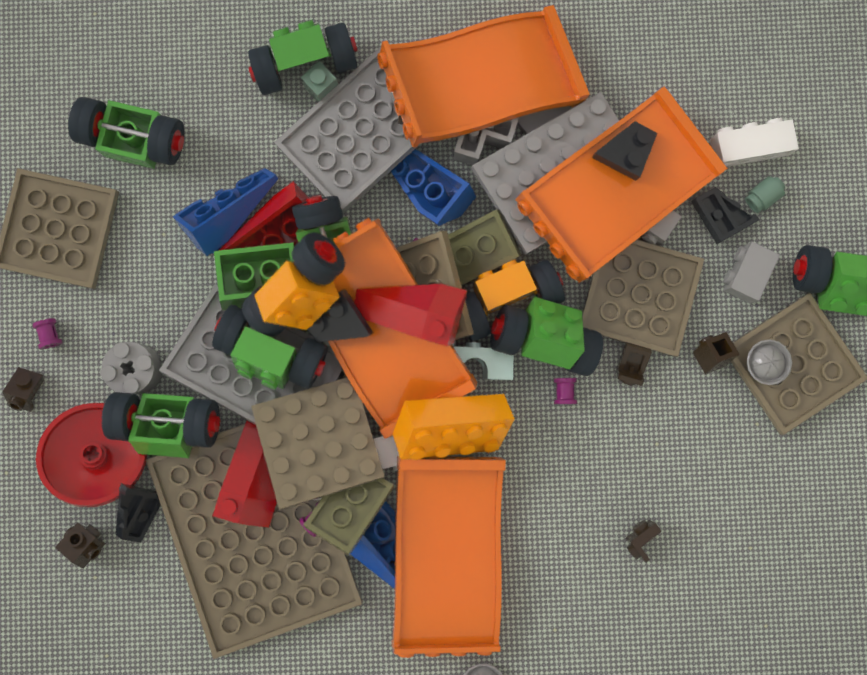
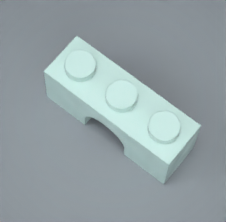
[452,342,514,380]

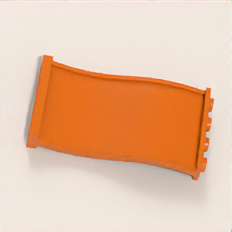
[377,5,590,148]
[515,86,728,283]
[328,218,477,439]
[392,456,506,658]

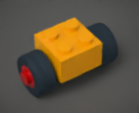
[242,232,345,337]
[465,260,565,341]

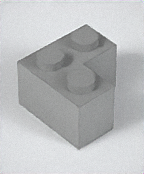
[453,118,519,165]

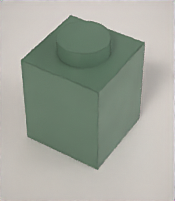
[300,61,338,102]

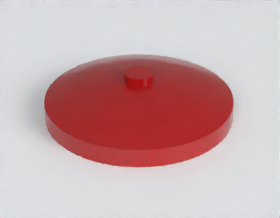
[36,403,147,507]

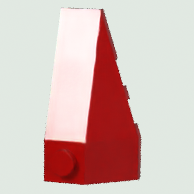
[218,181,308,251]
[354,283,468,346]
[213,420,277,528]

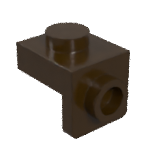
[616,342,652,386]
[2,367,44,412]
[625,520,662,563]

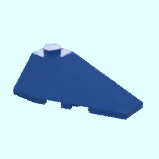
[391,149,477,226]
[173,168,278,256]
[351,501,396,589]

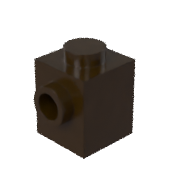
[693,332,739,375]

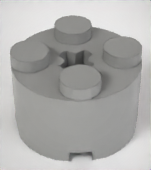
[100,342,162,395]

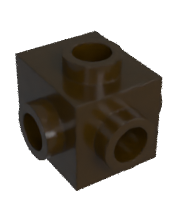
[55,522,106,569]

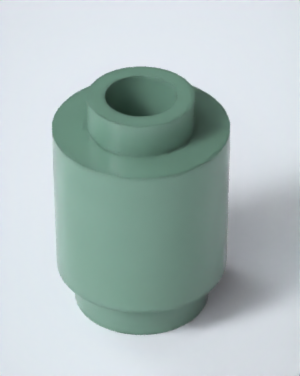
[745,176,785,213]

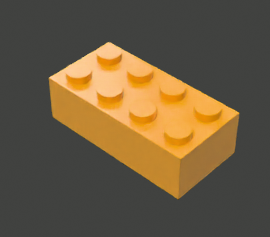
[393,394,515,460]

